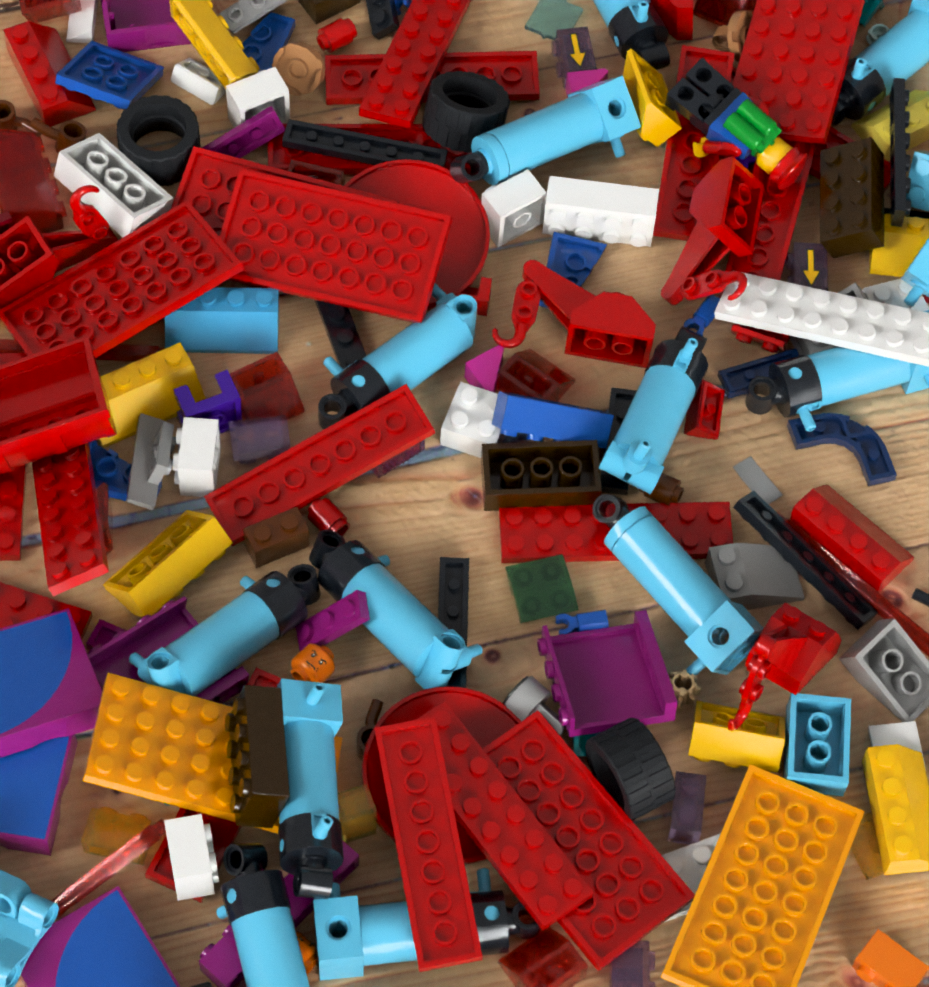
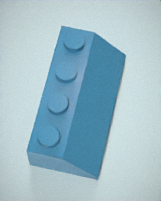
[165,287,280,354]

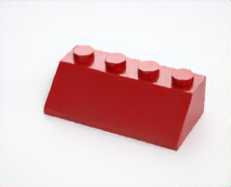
[3,21,96,127]
[789,484,915,596]

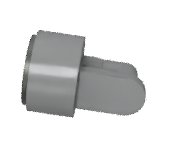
[503,676,565,736]

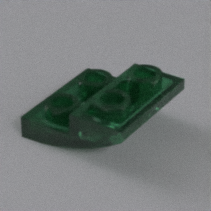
[505,554,579,624]

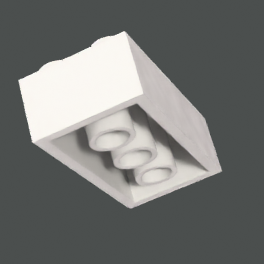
[54,133,174,238]
[542,176,659,247]

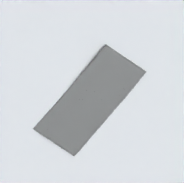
[733,456,783,504]

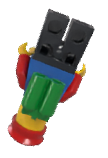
[665,58,807,190]

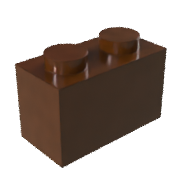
[243,507,310,568]

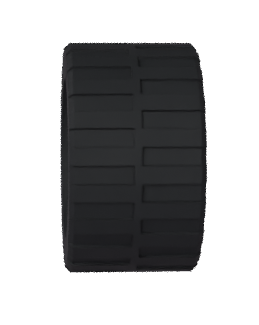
[422,71,510,153]
[116,95,201,186]
[585,717,676,821]

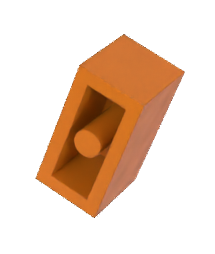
[852,929,929,987]

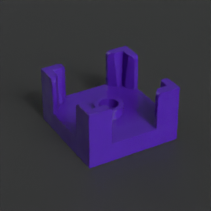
[174,370,243,434]

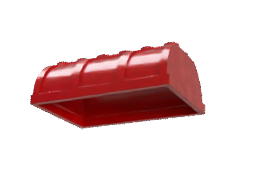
[0,336,117,474]

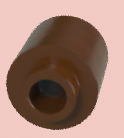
[639,473,684,506]

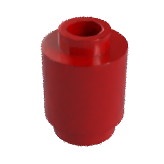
[316,18,357,53]
[307,498,350,536]

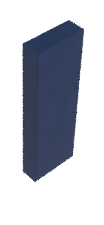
[718,348,799,399]

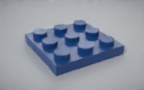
[55,41,164,109]

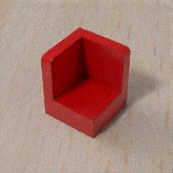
[455,277,492,316]

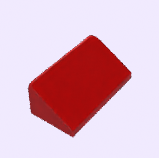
[684,379,725,440]

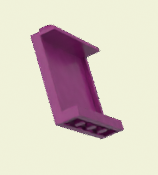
[87,596,249,704]
[537,610,677,737]

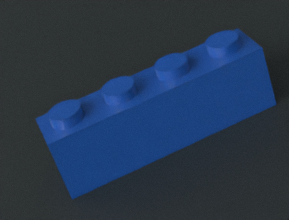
[492,391,614,449]

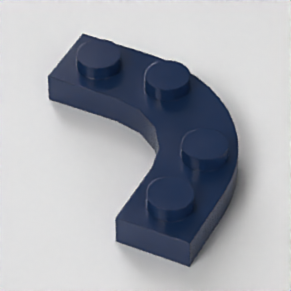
[787,413,897,486]

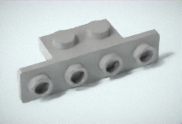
[219,0,288,34]
[126,414,176,510]

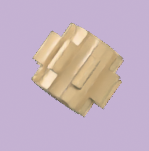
[669,669,701,708]

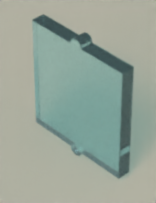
[525,0,583,44]

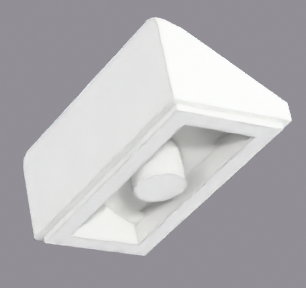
[66,0,98,43]
[171,58,226,105]

